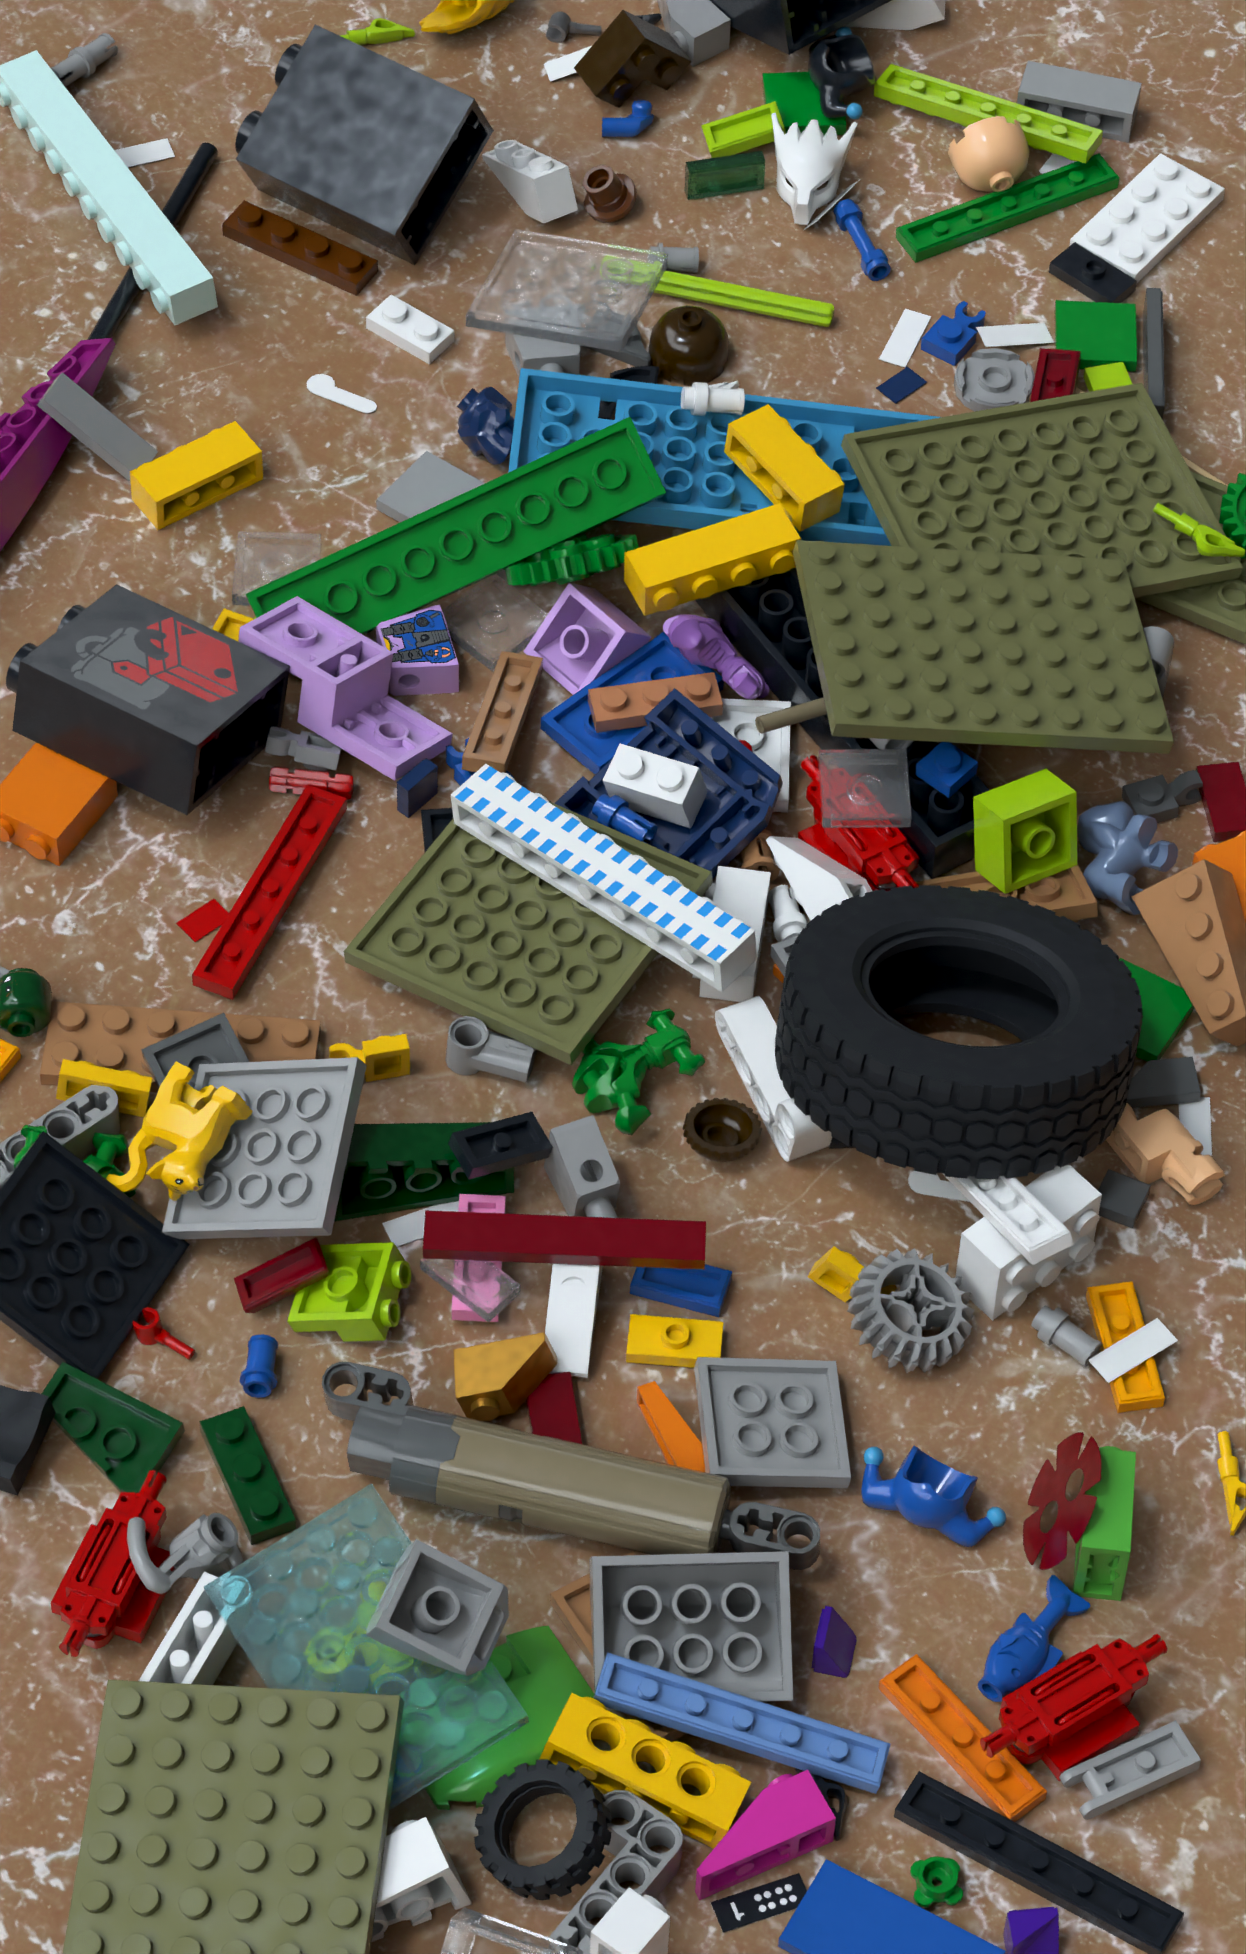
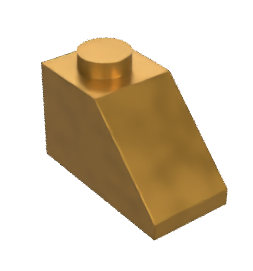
[453,1332,557,1421]

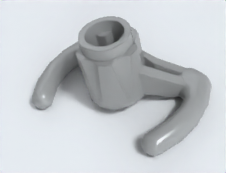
[127,1513,247,1594]

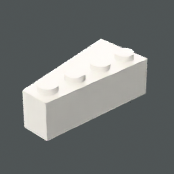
[371,1817,472,1942]

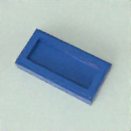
[630,1264,732,1317]

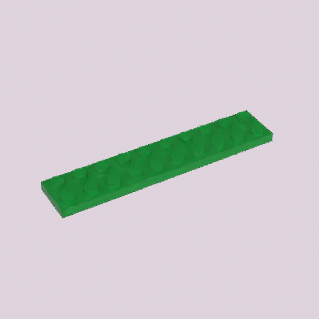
[246,417,666,635]

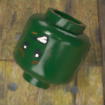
[0,968,52,1037]

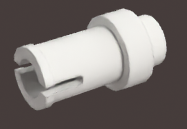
[681,382,745,416]
[768,885,808,942]

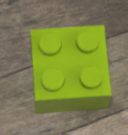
[973,768,1078,894]

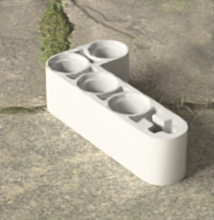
[715,996,832,1162]

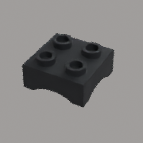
[0,1385,56,1496]

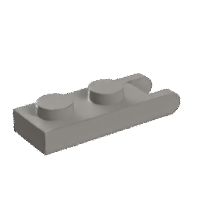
[1059,1720,1201,1820]

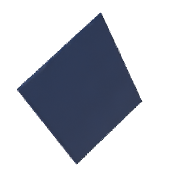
[876,367,927,404]

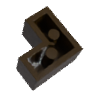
[574,10,692,108]

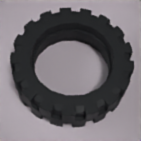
[474,1759,612,1900]

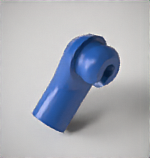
[602,100,654,137]

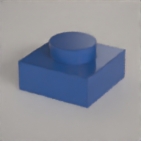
[915,742,978,798]

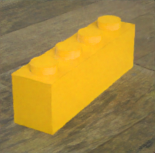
[624,503,801,616]

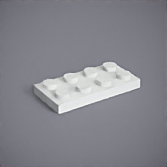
[1070,153,1225,283]

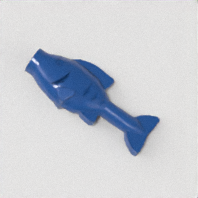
[978,1575,1090,1702]

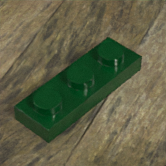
[199,1406,296,1545]

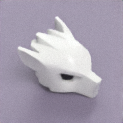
[771,113,858,225]

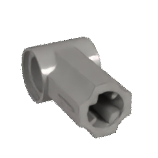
[445,1016,537,1083]

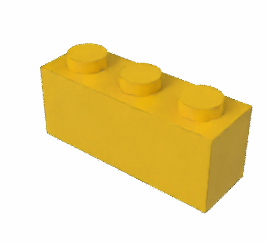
[724,404,845,532]
[130,421,263,530]

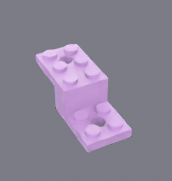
[238,596,453,781]

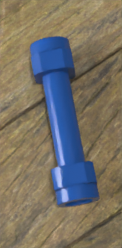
[833,199,891,281]

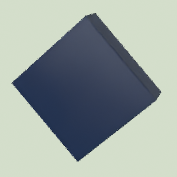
[397,758,438,818]

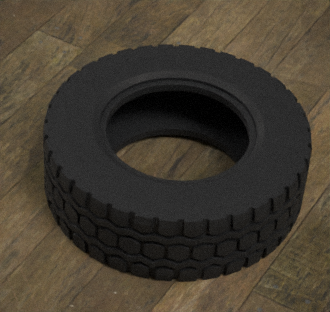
[775,885,1143,1179]

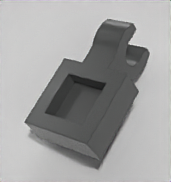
[1122,770,1203,823]

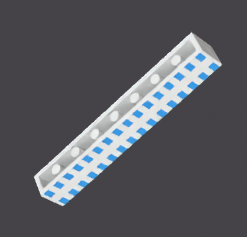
[451,764,757,992]

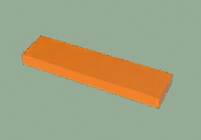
[879,1654,1047,1822]

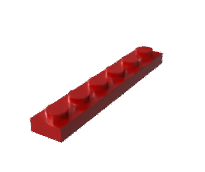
[192,784,347,1000]

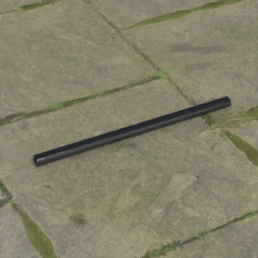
[87,142,218,340]

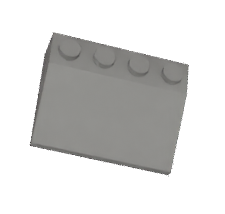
[589,1551,793,1701]

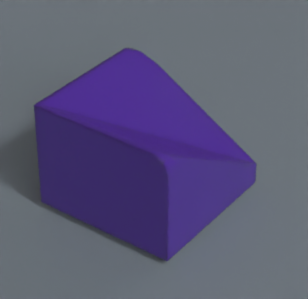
[1003,1907,1059,1954]

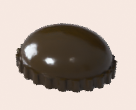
[683,1098,762,1162]

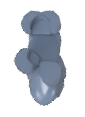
[1077,801,1178,915]

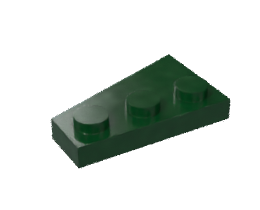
[41,1362,185,1493]

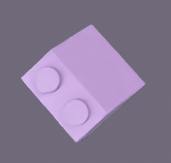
[523,583,651,695]

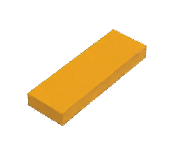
[1086,1281,1165,1413]

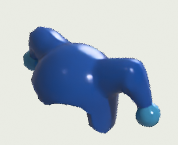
[861,1446,1006,1547]

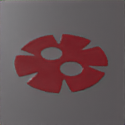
[1023,1432,1101,1570]

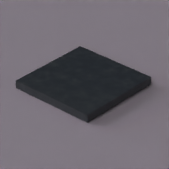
[0,1131,190,1379]

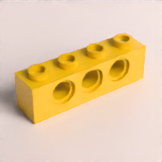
[539,1693,751,1849]

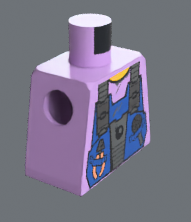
[376,604,459,696]

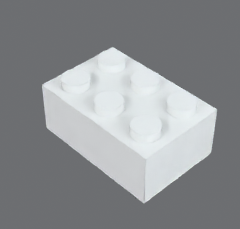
[956,1164,1102,1321]

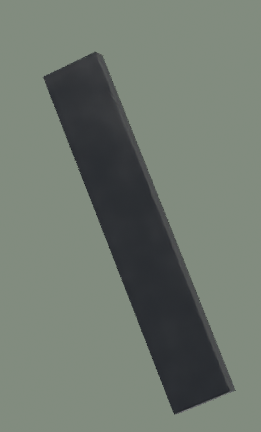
[894,1771,1184,1954]

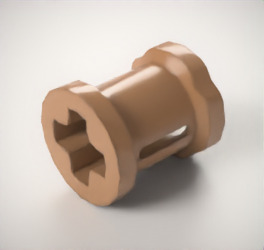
[739,829,780,881]

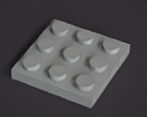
[694,1357,851,1489]

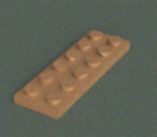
[40,1001,321,1093]

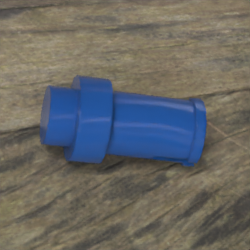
[592,794,658,844]

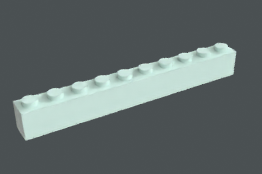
[0,50,218,325]

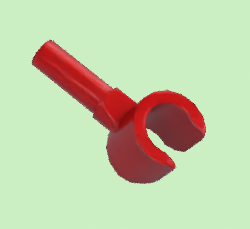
[132,1307,195,1360]

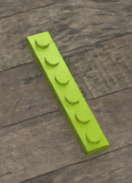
[874,64,1103,164]

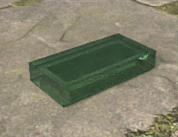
[684,151,766,200]

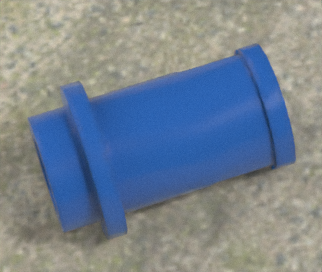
[240,1334,279,1398]

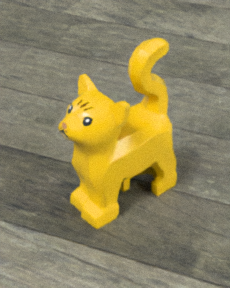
[106,1061,253,1201]

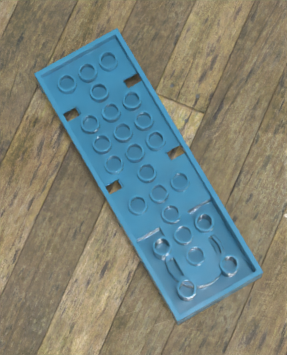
[508,368,940,546]

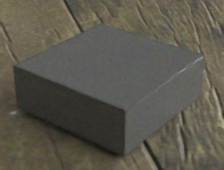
[1098,1169,1151,1228]

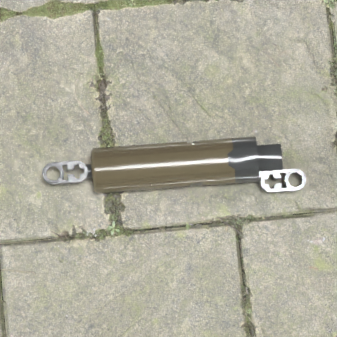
[322,1362,820,1570]

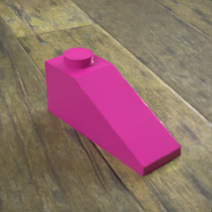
[695,1770,836,1901]

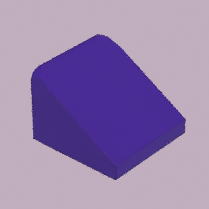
[811,1606,856,1678]

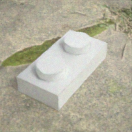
[366,295,454,365]

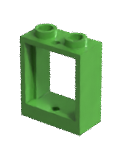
[1073,1446,1136,1601]

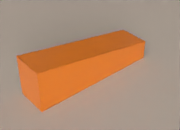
[637,1381,705,1472]

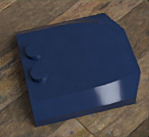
[554,688,783,879]

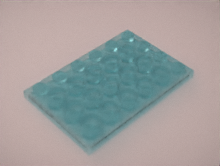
[204,1483,529,1810]

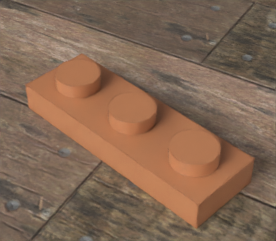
[588,672,723,733]

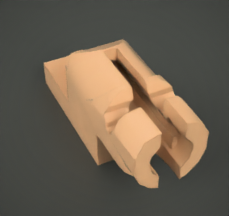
[1106,1103,1225,1205]

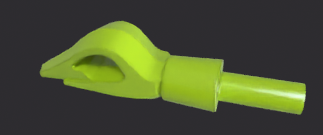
[339,18,415,45]
[1153,502,1246,557]

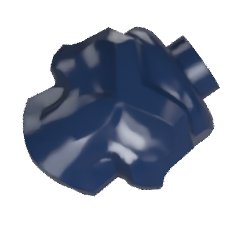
[457,387,515,465]

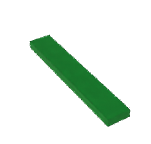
[895,153,1119,263]

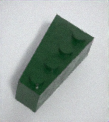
[334,1122,515,1222]

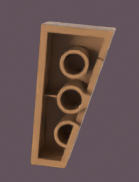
[1131,859,1246,1047]

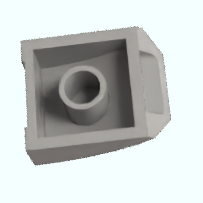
[366,1539,509,1676]

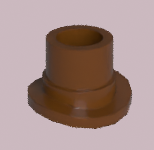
[583,165,637,222]

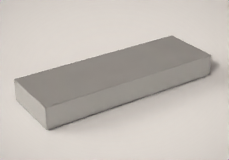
[37,372,158,481]

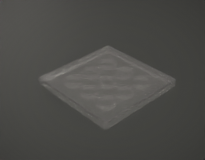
[466,229,668,352]

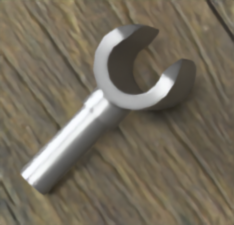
[546,12,601,43]

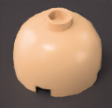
[948,116,1030,192]

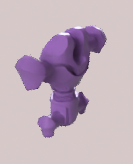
[663,614,770,700]

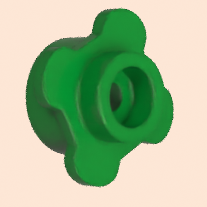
[910,1856,963,1907]

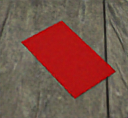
[176,899,229,942]

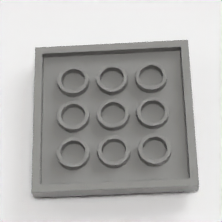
[162,1057,367,1239]

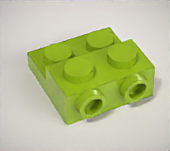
[287,1242,411,1342]

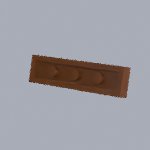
[222,200,378,296]

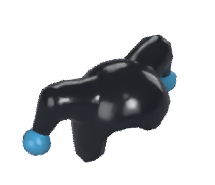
[808,27,875,120]

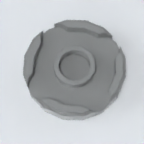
[954,348,1035,412]

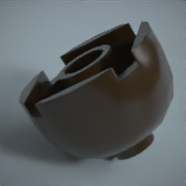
[649,305,729,386]

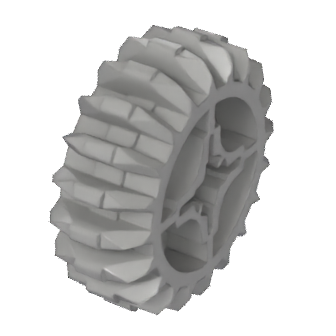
[847,1248,974,1374]

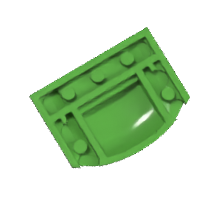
[398,1626,594,1810]

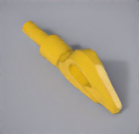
[1217,1431,1246,1536]

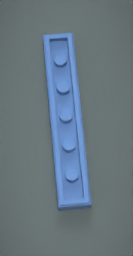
[593,1652,890,1794]

